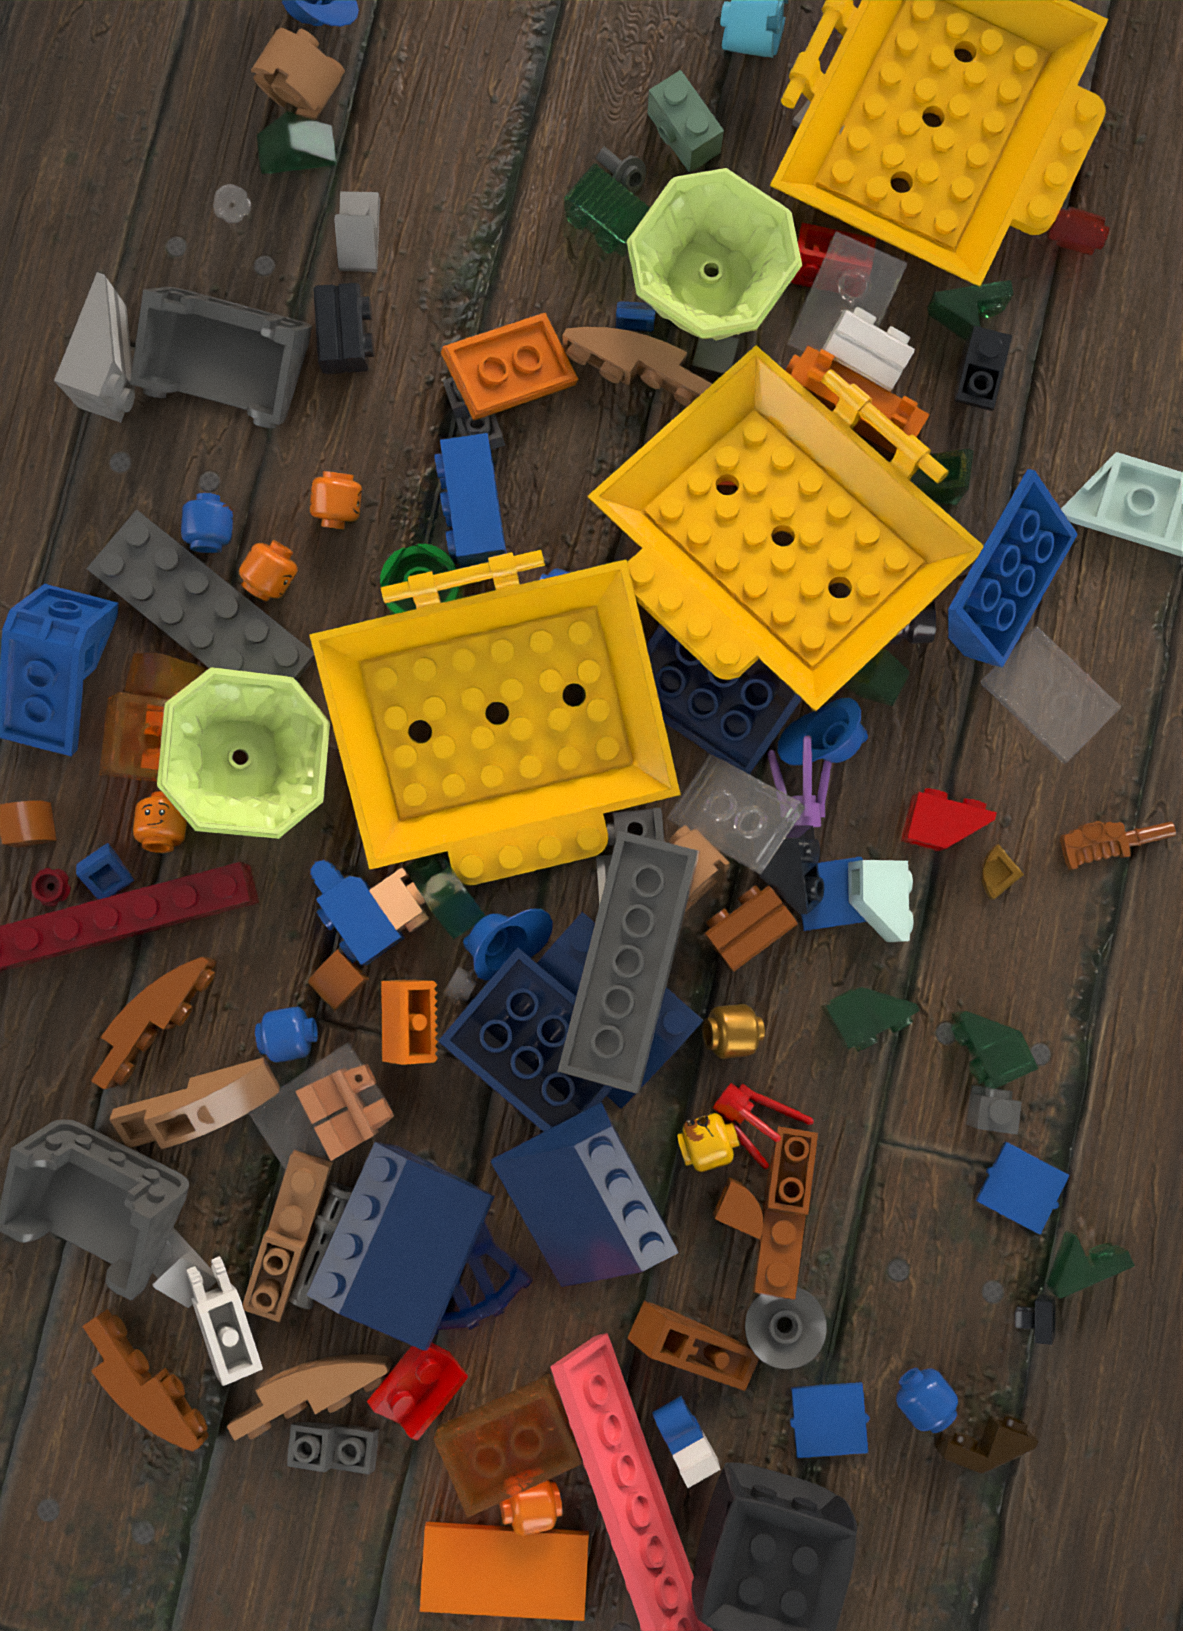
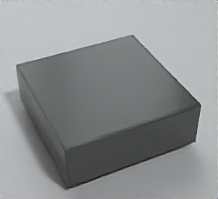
[691,337,739,377]

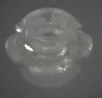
[213,184,251,223]
[443,966,477,1004]

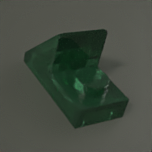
[927,280,1014,341]
[1046,1231,1135,1299]

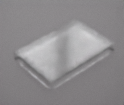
[787,232,908,352]
[980,625,1121,763]
[667,754,805,875]
[248,1042,393,1171]

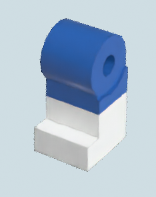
[652,1396,720,1488]

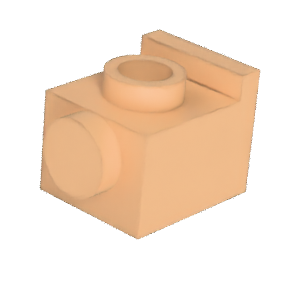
[369,868,429,932]

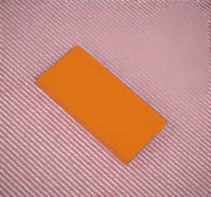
[420,1522,589,1621]

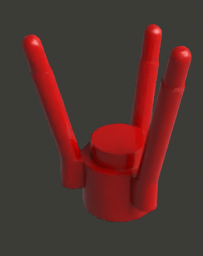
[712,1083,814,1170]

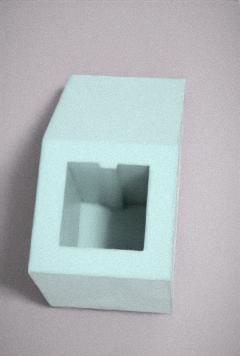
[848,860,914,942]

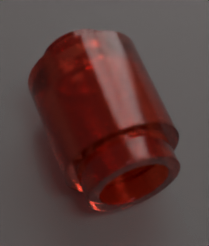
[1048,207,1110,256]

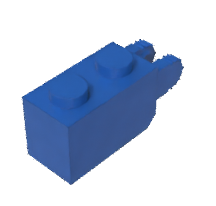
[310,859,405,965]

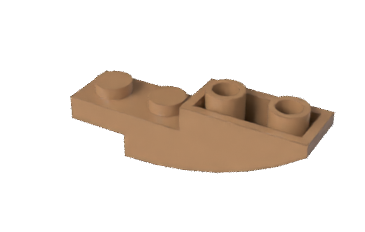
[563,327,712,407]
[109,1058,280,1149]
[242,1150,333,1322]
[227,1354,393,1441]

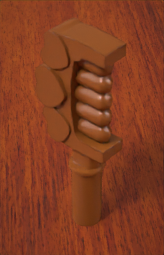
[1060,821,1176,870]

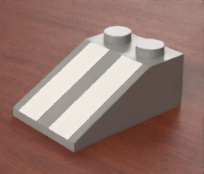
[54,272,135,423]

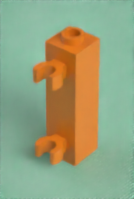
[785,346,930,454]

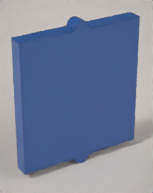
[801,857,867,931]
[976,1142,1069,1235]
[790,1382,870,1458]

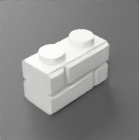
[822,307,915,391]

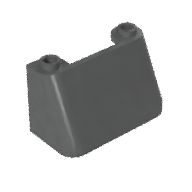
[130,287,312,428]
[0,1119,189,1300]

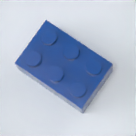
[435,433,506,568]

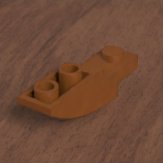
[91,957,217,1090]
[753,1126,818,1300]
[82,1309,209,1452]

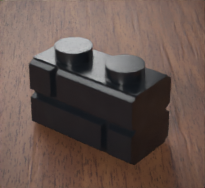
[313,283,375,374]

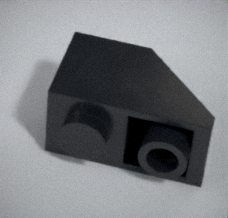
[954,326,1012,411]
[754,825,825,915]

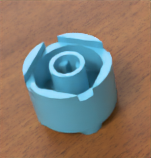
[720,0,788,58]

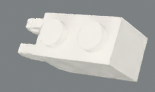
[187,1256,263,1386]

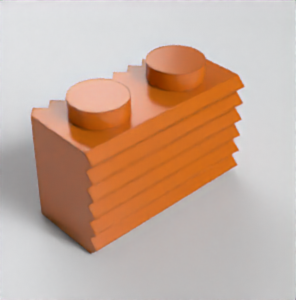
[381,980,438,1065]

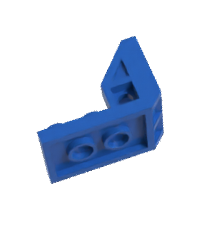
[0,584,119,756]

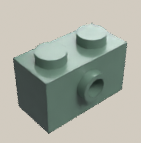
[647,70,724,173]

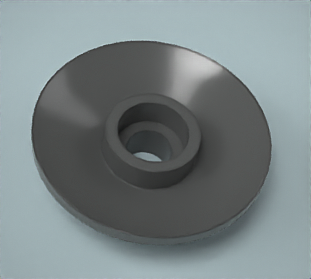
[745,1287,827,1369]

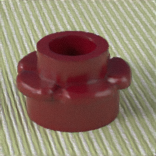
[31,868,71,907]

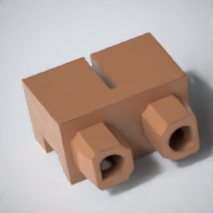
[295,1064,394,1161]

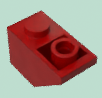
[901,788,997,851]

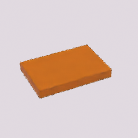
[441,313,578,421]

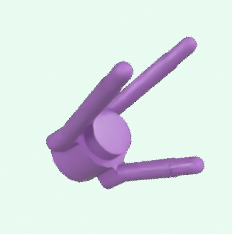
[767,736,831,827]

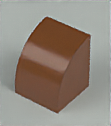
[0,801,57,848]
[308,950,369,1012]
[712,1177,764,1239]

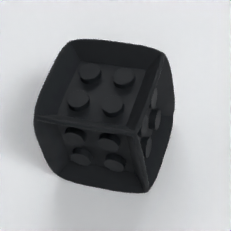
[691,1462,857,1631]

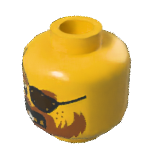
[677,1113,740,1172]

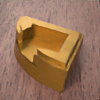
[981,844,1024,900]

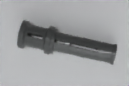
[288,1182,354,1309]

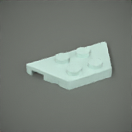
[1061,452,1183,557]

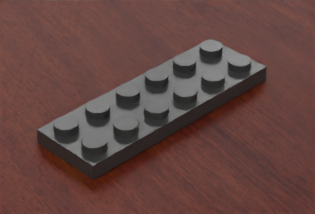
[86,510,315,681]
[558,831,700,1094]

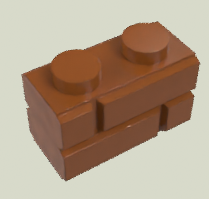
[703,885,798,972]

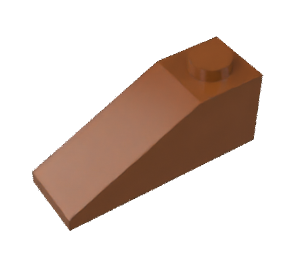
[627,1300,759,1391]

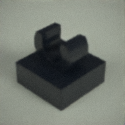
[1015,1294,1056,1345]

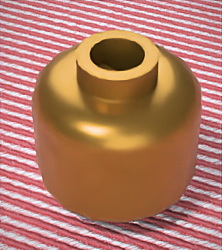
[702,1004,765,1059]

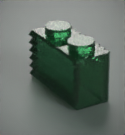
[564,163,651,258]

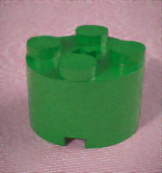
[380,544,463,615]

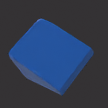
[616,301,655,332]
[76,843,134,900]

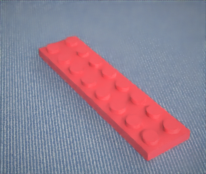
[550,1333,713,1631]

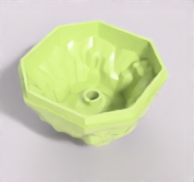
[627,168,802,341]
[157,667,330,839]

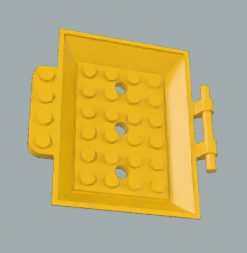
[770,0,1109,287]
[588,345,984,711]
[309,550,681,885]

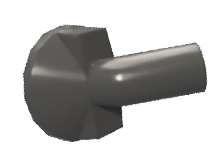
[595,146,646,195]

